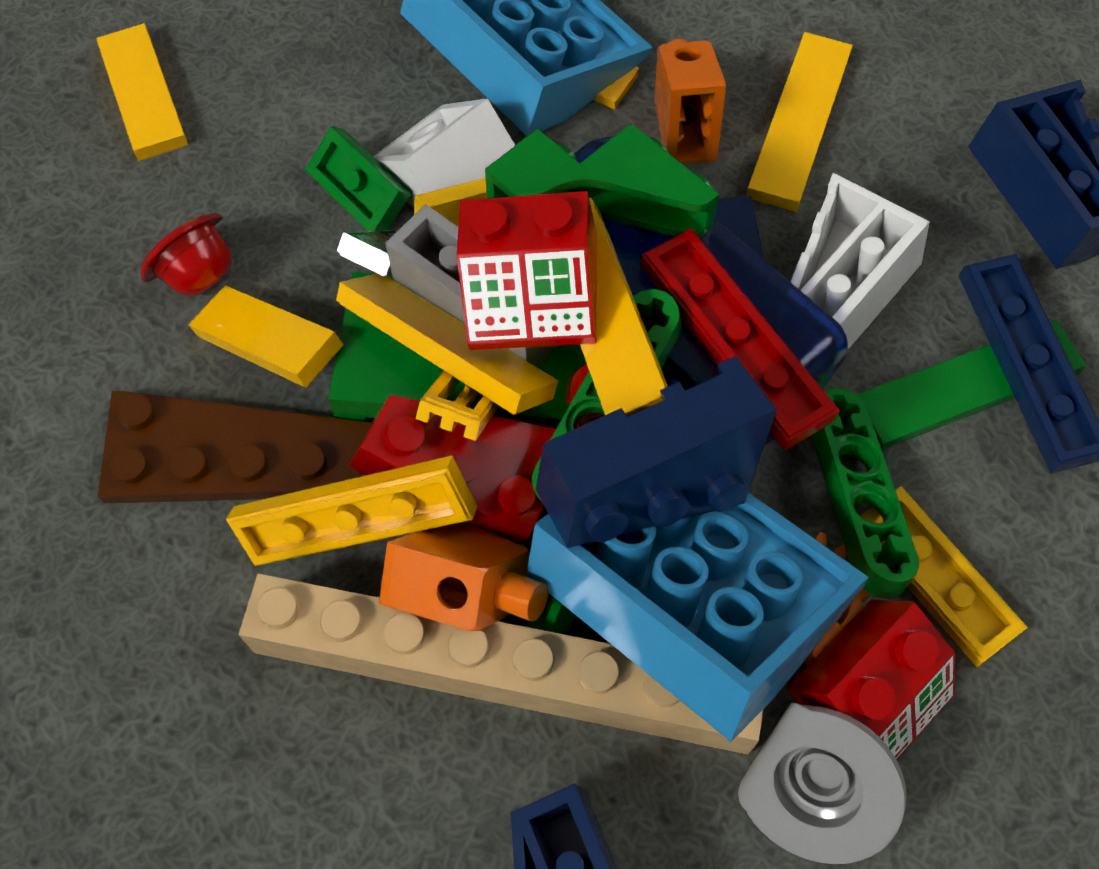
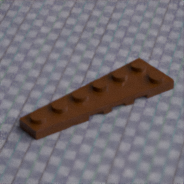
[98,391,372,503]

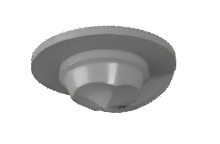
[738,703,907,864]

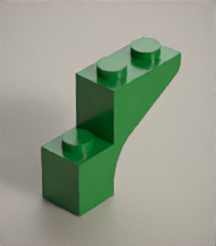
[485,123,719,238]

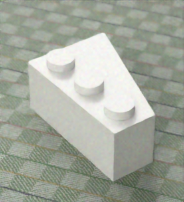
[779,173,930,376]

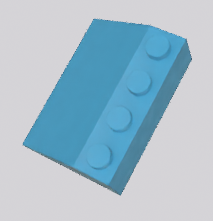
[400,0,653,136]
[526,492,869,742]

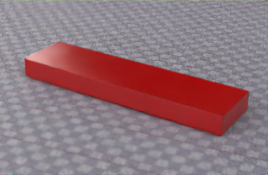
[640,228,840,451]

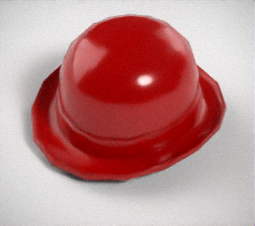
[141,213,232,297]

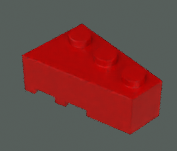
[348,395,556,545]

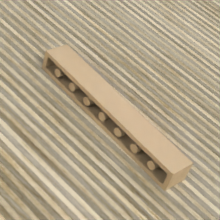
[238,574,763,754]

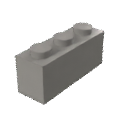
[385,204,557,368]

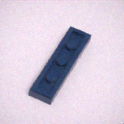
[958,254,1099,474]

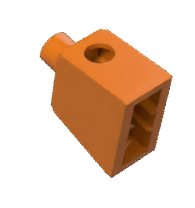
[655,39,726,164]
[379,522,548,631]

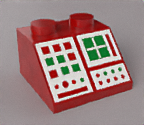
[457,191,597,350]
[787,599,955,760]

